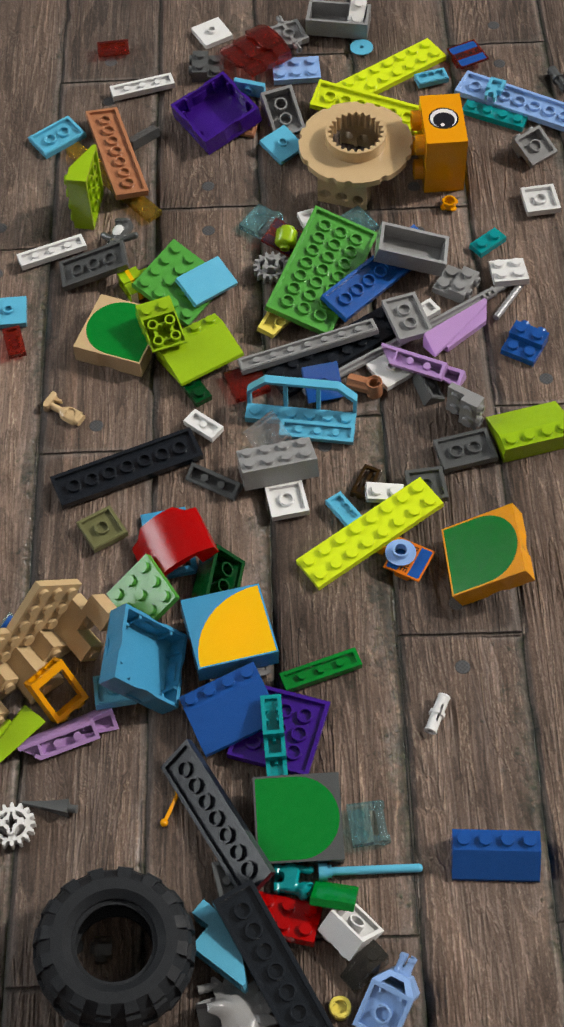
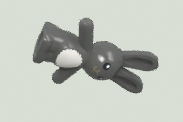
[101,218,139,245]

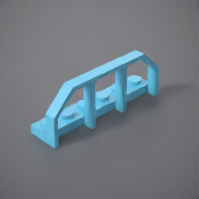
[245,375,358,425]

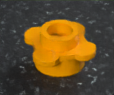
[440,195,458,212]

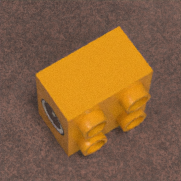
[410,93,468,193]

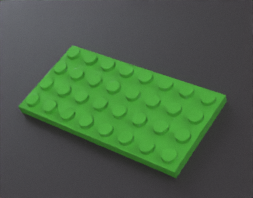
[264,206,377,334]

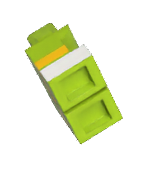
[117,266,147,304]

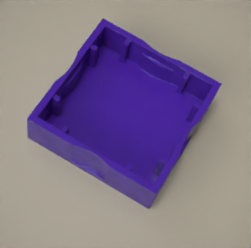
[171,71,262,155]

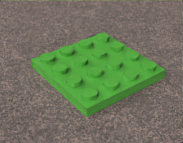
[132,239,214,327]

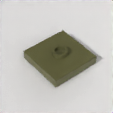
[76,505,129,553]

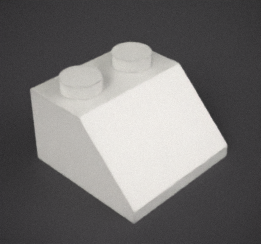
[317,903,384,961]

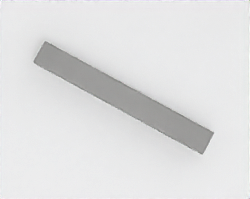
[237,318,379,375]

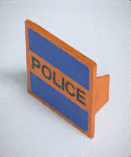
[383,537,435,583]

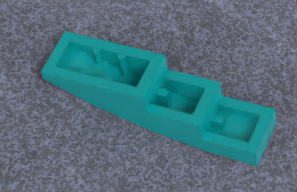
[260,694,288,776]

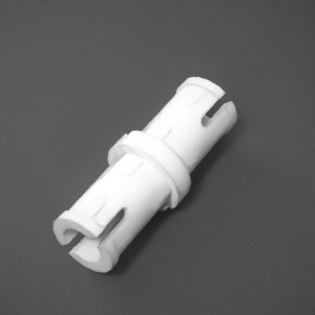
[424,692,450,735]

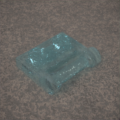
[239,204,283,240]
[346,800,391,848]

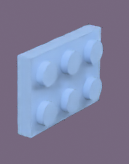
[272,56,321,85]

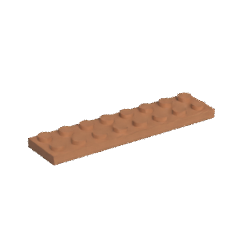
[86,107,149,200]

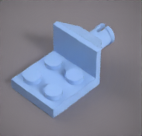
[352,952,420,1027]

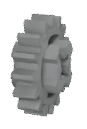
[253,251,288,285]

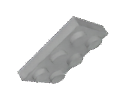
[381,291,432,344]

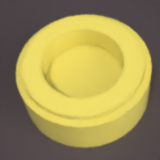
[329,996,352,1021]

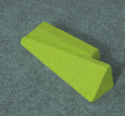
[0,705,45,763]

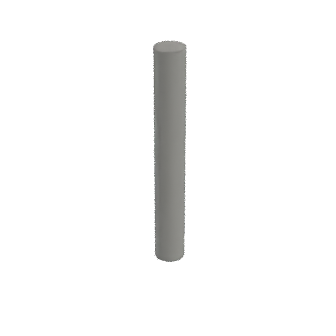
[493,285,525,320]

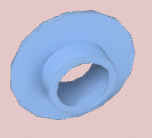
[385,539,416,566]

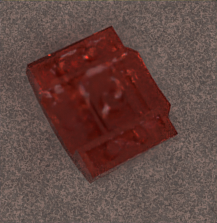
[220,24,292,77]

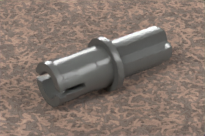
[547,66,564,93]

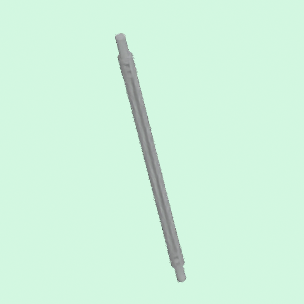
[302,286,510,396]

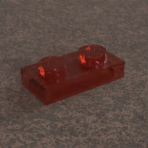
[97,39,130,57]

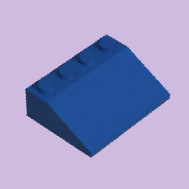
[179,661,269,758]

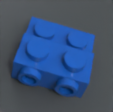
[500,320,549,367]

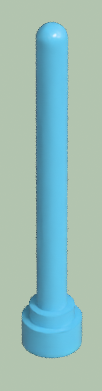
[318,863,423,881]

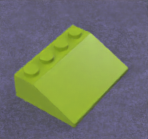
[64,144,104,230]
[155,313,244,386]
[485,401,564,463]

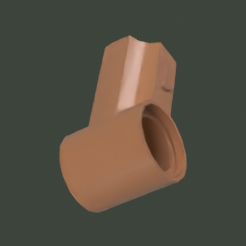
[346,373,383,399]

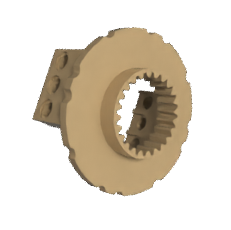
[298,102,413,211]

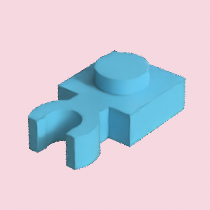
[484,77,506,102]

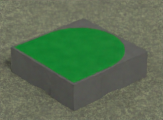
[252,772,345,867]

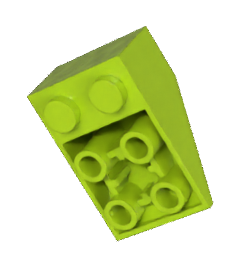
[135,295,187,353]

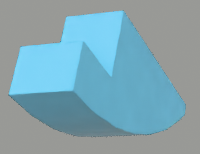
[192,899,248,994]

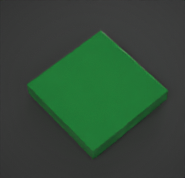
[309,880,359,912]

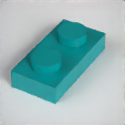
[469,227,507,258]

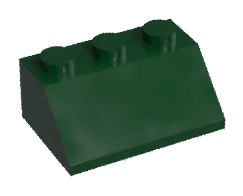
[191,544,245,598]

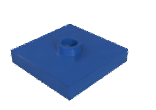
[301,361,344,404]

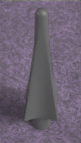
[21,799,78,818]

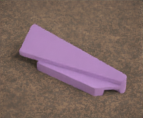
[423,298,487,357]
[381,343,466,386]
[17,708,119,760]

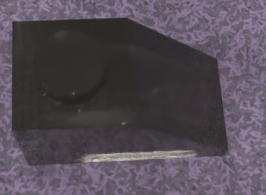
[340,939,389,994]

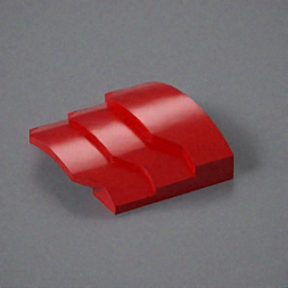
[132,507,219,581]

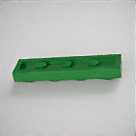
[279,647,362,692]

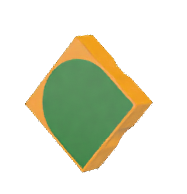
[441,503,535,606]

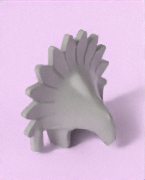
[196,977,278,1027]

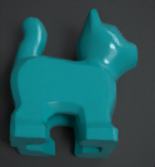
[274,863,315,901]

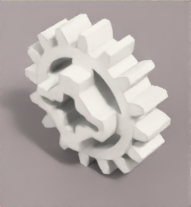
[0,802,37,850]

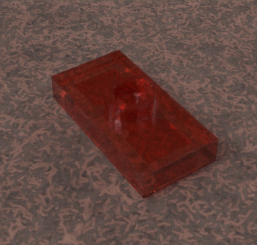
[2,325,27,359]

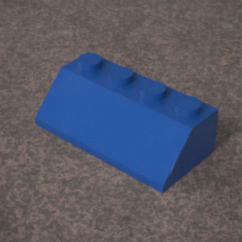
[451,829,541,882]

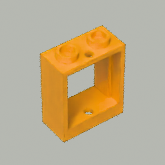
[23,657,89,724]

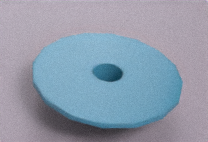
[350,39,373,55]

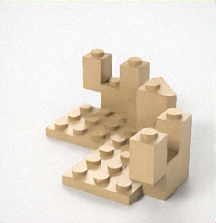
[0,579,117,725]

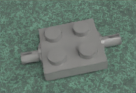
[269,15,309,53]

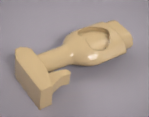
[43,391,85,426]

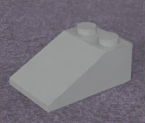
[260,84,305,134]

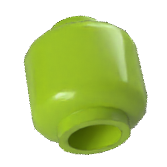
[275,224,298,252]

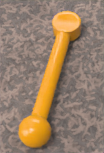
[160,792,179,827]

